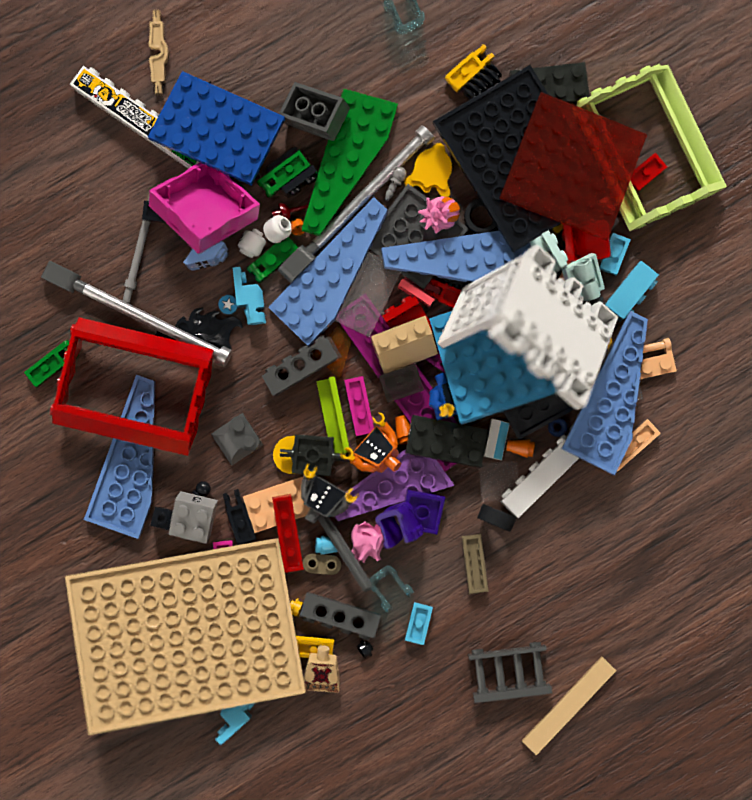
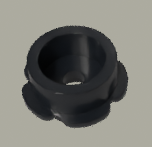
[356,640,374,658]

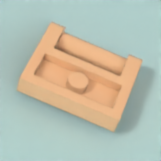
[640,338,677,380]

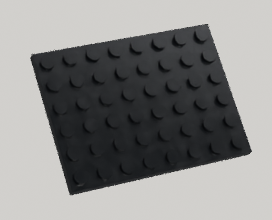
[433,65,611,252]

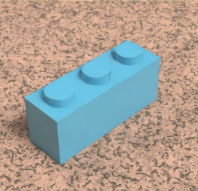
[605,261,659,321]

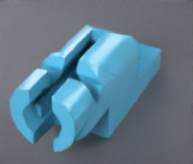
[233,267,266,325]
[216,703,255,745]

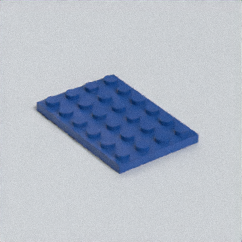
[148,71,285,186]

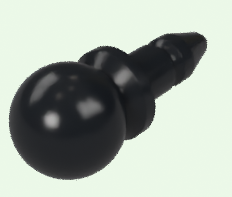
[192,481,211,497]

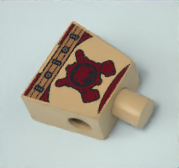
[303,645,340,693]

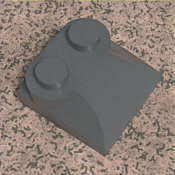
[211,413,264,466]

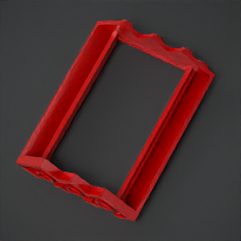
[50,317,214,456]

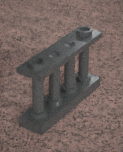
[468,642,552,703]

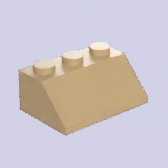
[370,316,438,375]

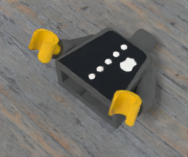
[301,464,359,524]

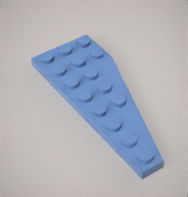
[381,231,532,282]
[561,311,648,475]
[84,375,155,539]

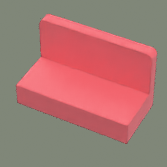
[398,277,441,308]

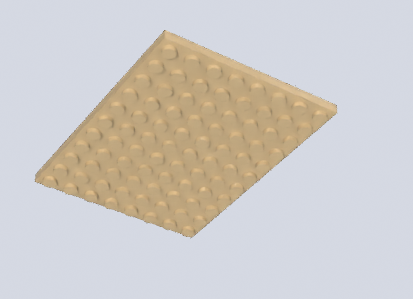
[65,538,306,735]

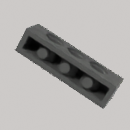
[262,336,342,396]
[300,592,381,640]

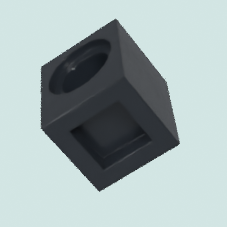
[150,506,173,530]

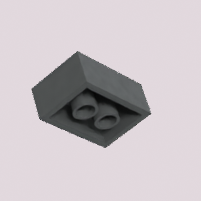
[279,82,350,141]

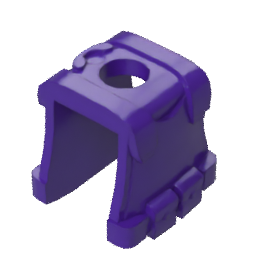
[376,502,424,549]

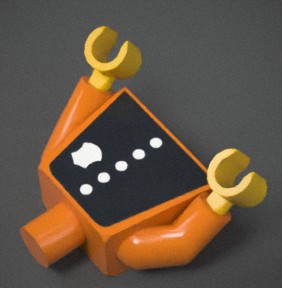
[340,412,401,473]

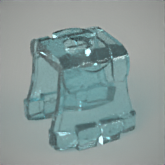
[382,0,425,35]
[369,566,414,613]

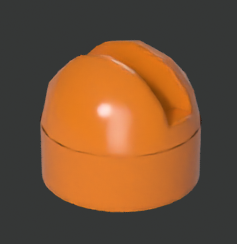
[291,218,304,235]

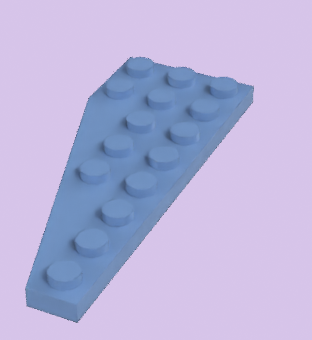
[268,197,389,347]

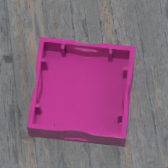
[149,162,260,254]

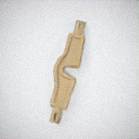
[149,10,169,95]

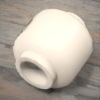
[263,215,292,243]
[238,228,266,258]

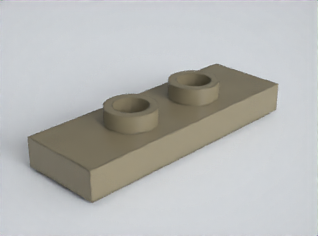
[462,534,488,594]

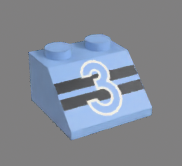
[183,241,228,270]

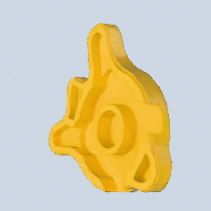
[404,143,452,197]

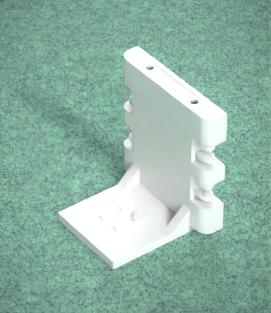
[437,245,618,409]

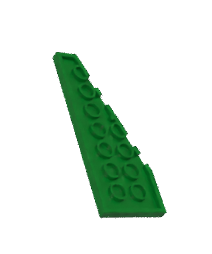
[302,89,398,236]

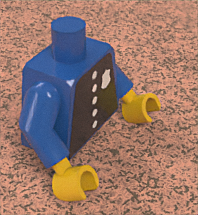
[429,373,458,420]

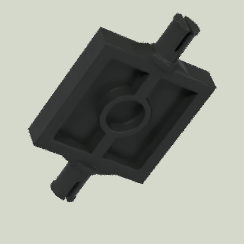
[280,434,346,476]

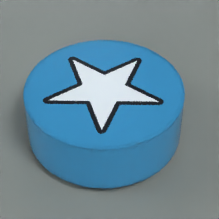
[218,295,238,315]

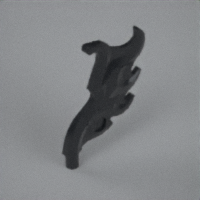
[155,308,243,350]

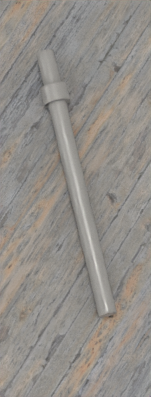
[122,198,150,304]

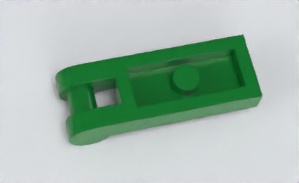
[257,150,311,198]
[246,237,298,283]
[24,340,79,388]

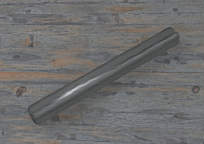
[318,514,373,592]

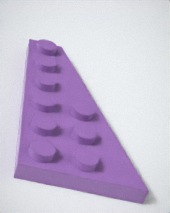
[335,449,454,521]

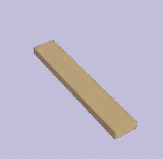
[522,656,617,755]

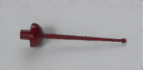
[272,194,351,220]

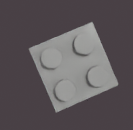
[169,491,218,544]

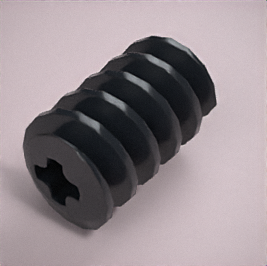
[461,63,502,100]

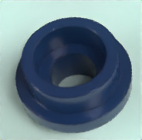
[548,418,567,437]

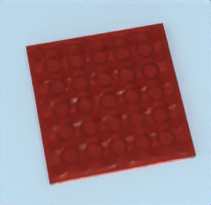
[500,92,647,241]

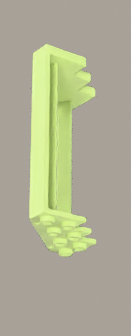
[571,64,727,231]

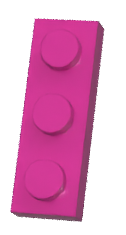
[344,376,374,436]

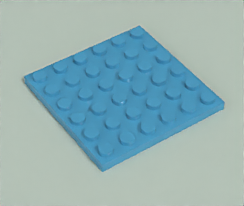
[429,311,556,425]

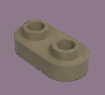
[303,553,341,575]

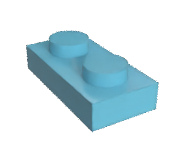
[599,233,631,276]
[405,602,433,645]

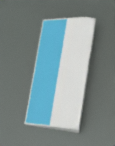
[484,419,510,461]

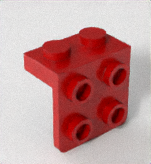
[562,220,611,263]
[383,296,433,333]

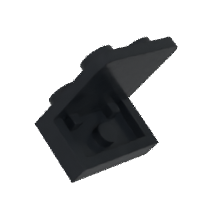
[266,147,318,198]

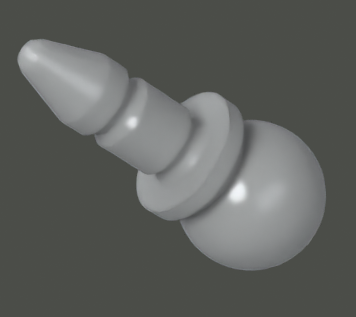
[385,167,407,201]

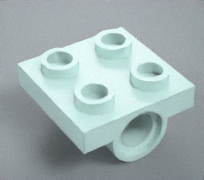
[530,230,568,273]
[561,253,605,301]

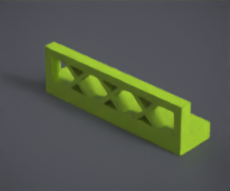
[316,376,350,454]

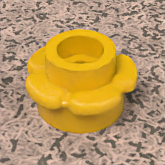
[290,598,303,617]

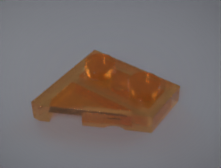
[313,326,352,379]

